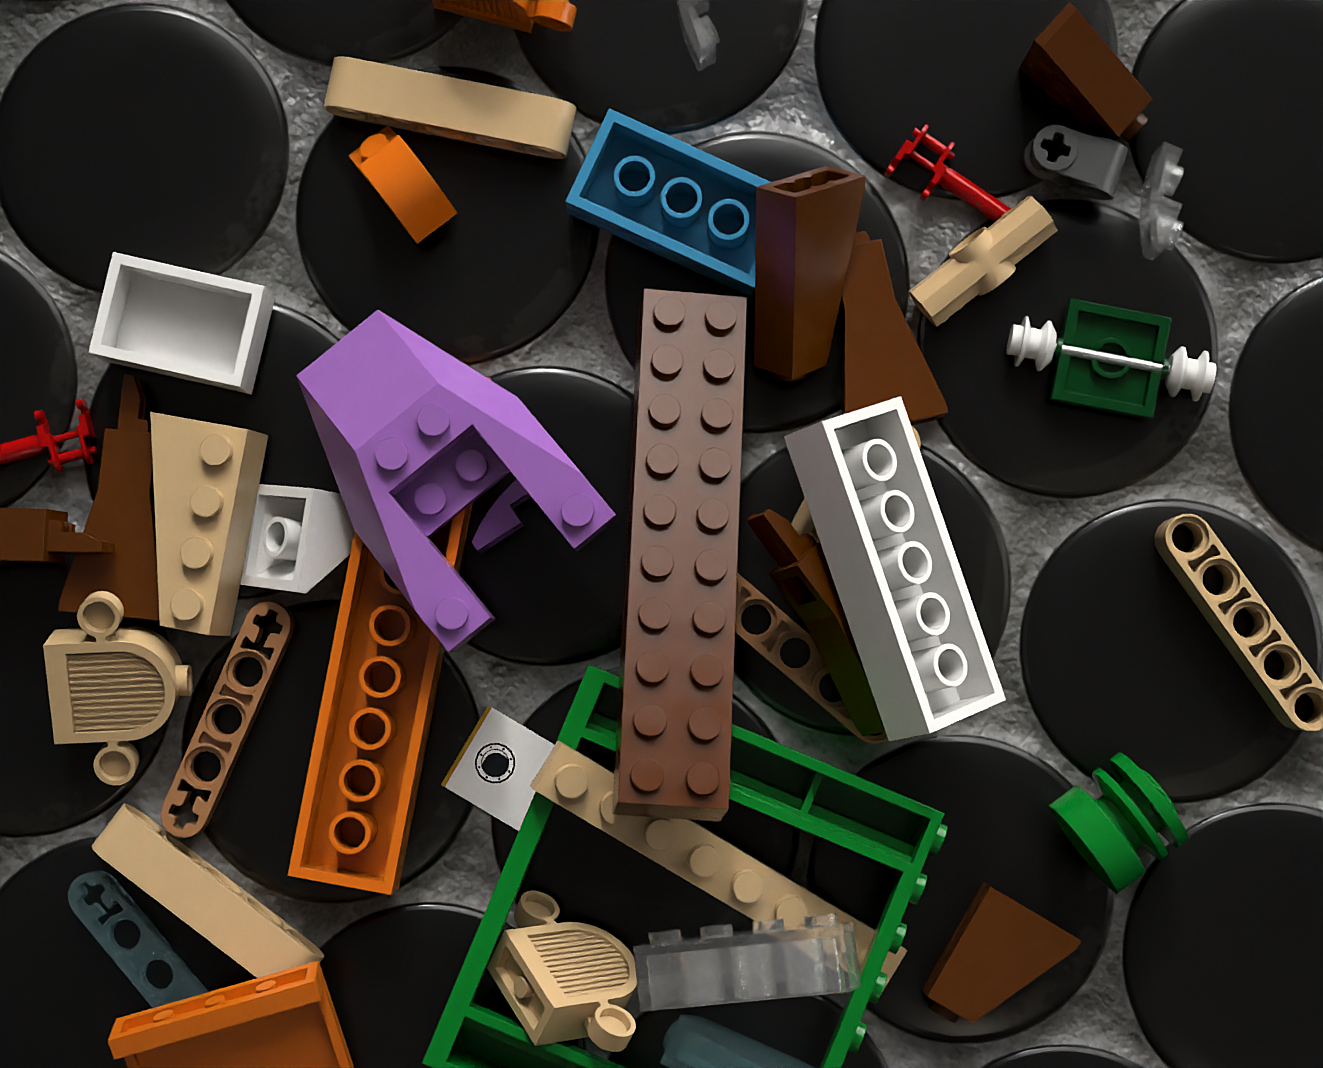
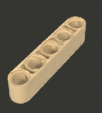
[323,57,577,159]
[1155,514,1323,731]
[91,803,324,978]

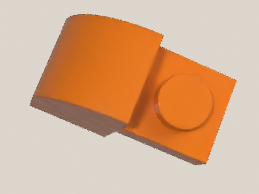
[348,125,457,244]

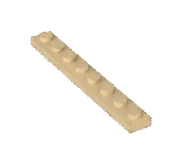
[530,740,907,994]

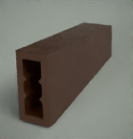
[754,166,866,381]

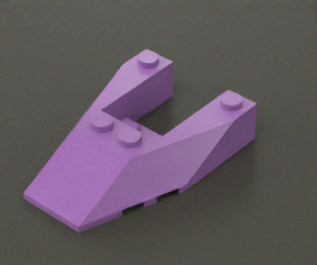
[296,310,617,652]

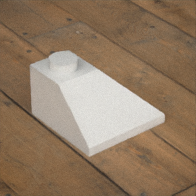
[240,484,355,594]

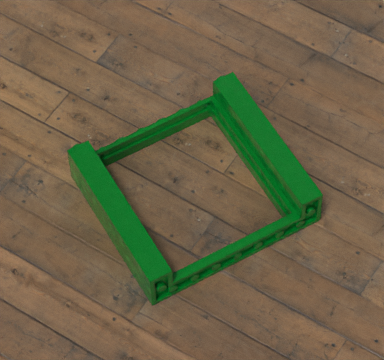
[422,665,948,1068]

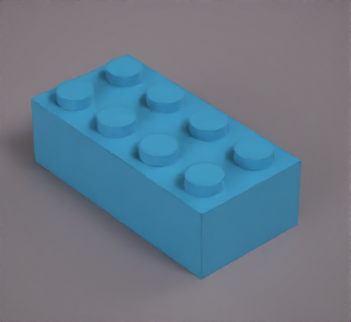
[565,108,771,298]

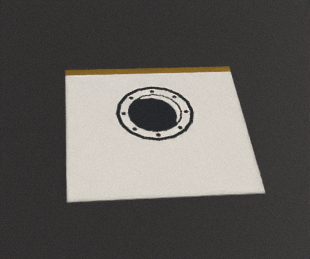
[441,705,555,831]

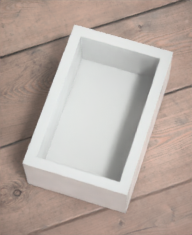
[88,252,275,395]

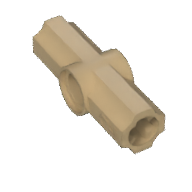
[908,196,1058,327]

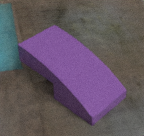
[472,479,531,554]

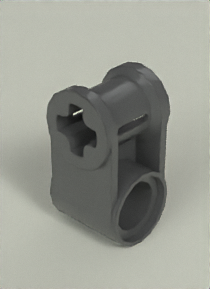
[1023,125,1128,201]

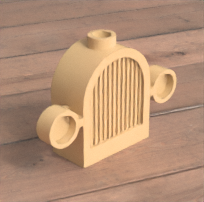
[43,591,193,785]
[487,891,640,1052]

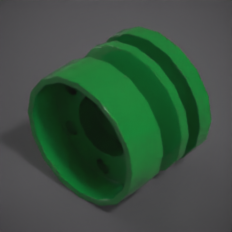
[1049,752,1189,894]

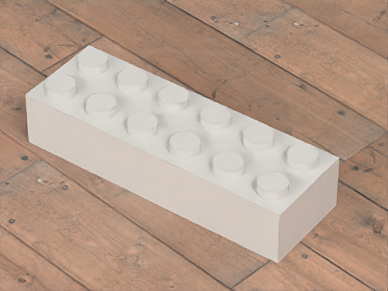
[784,396,1006,741]

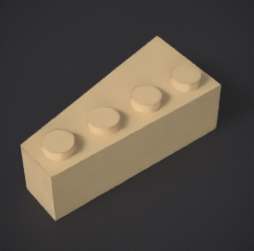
[150,412,268,636]

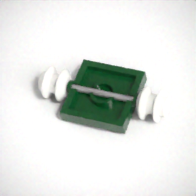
[1007,298,1216,420]

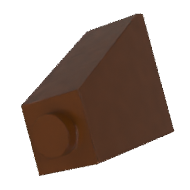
[1019,2,1152,142]
[922,882,1081,1024]

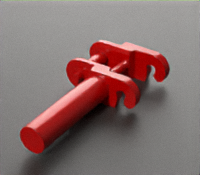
[884,124,1011,222]
[0,398,97,473]

